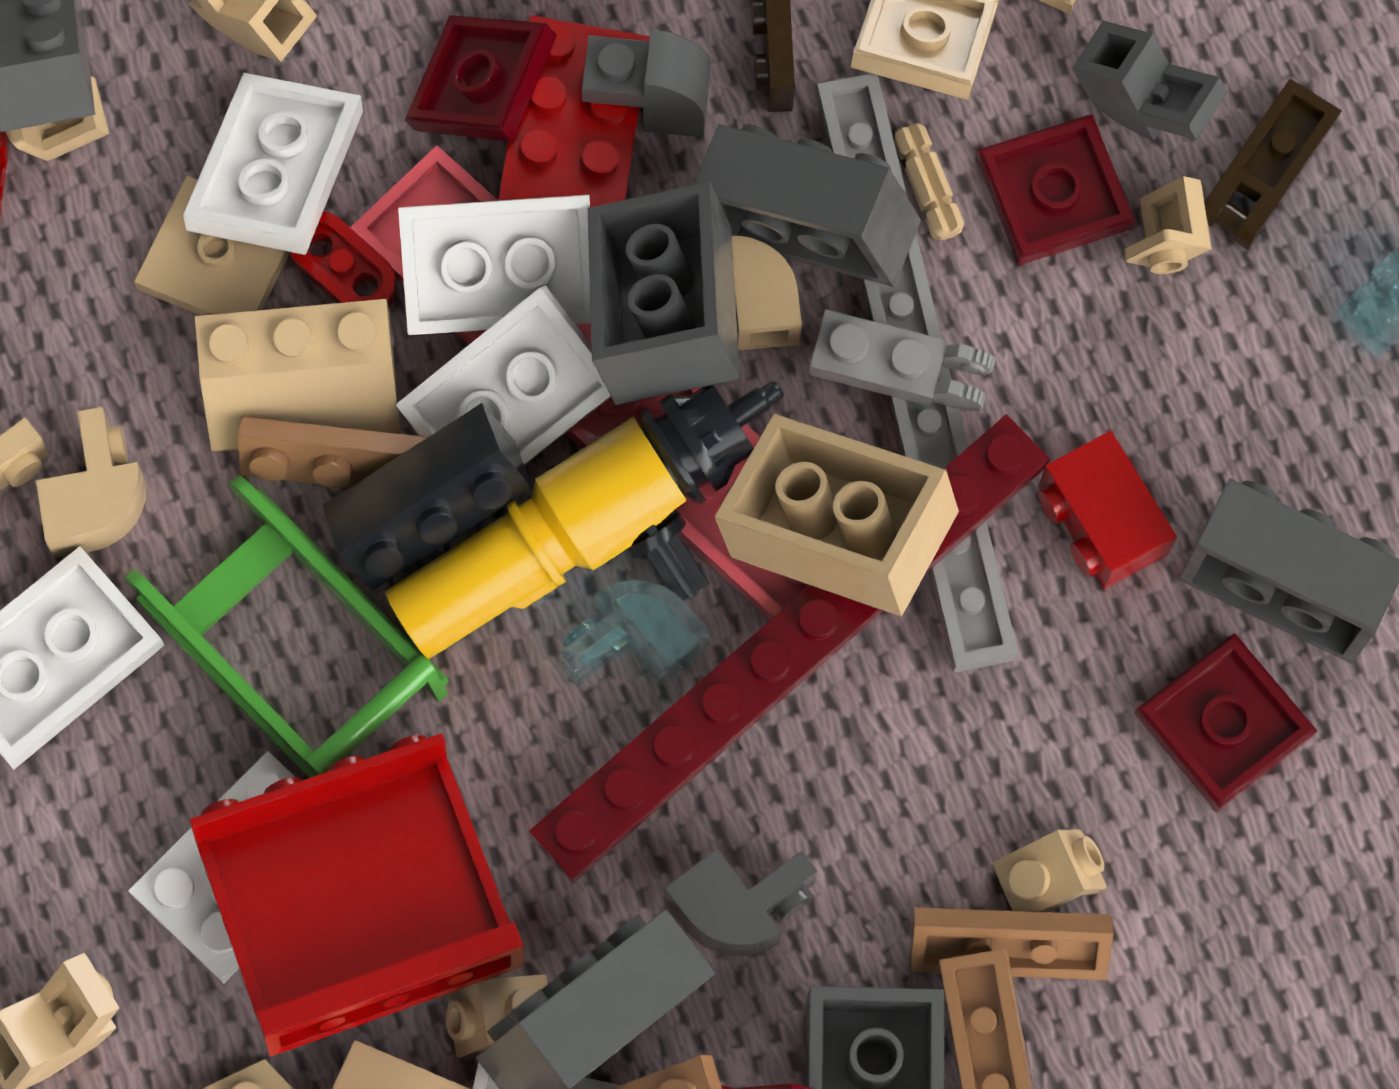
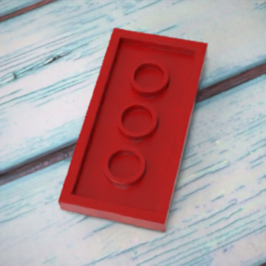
[498,15,650,207]

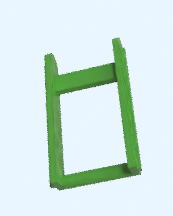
[124,475,449,778]

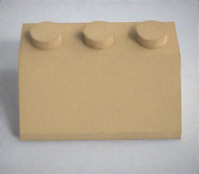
[194,299,401,452]

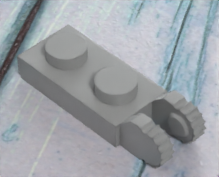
[809,309,995,411]

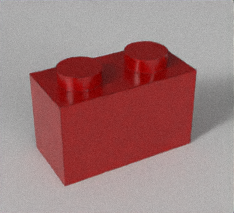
[1038,430,1177,589]

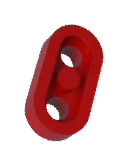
[290,212,397,308]

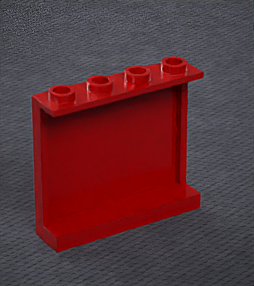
[189,733,524,1057]

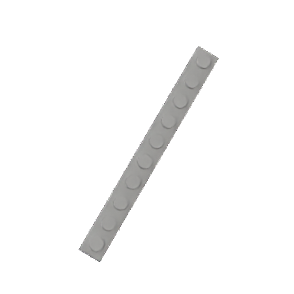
[816,73,1018,673]

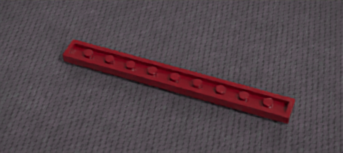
[528,414,1050,884]

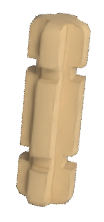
[894,123,964,241]

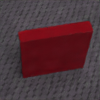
[405,15,557,142]
[976,114,1136,266]
[1134,633,1318,813]

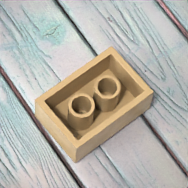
[715,414,959,617]

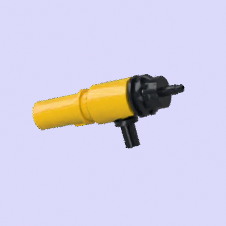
[385,381,784,660]

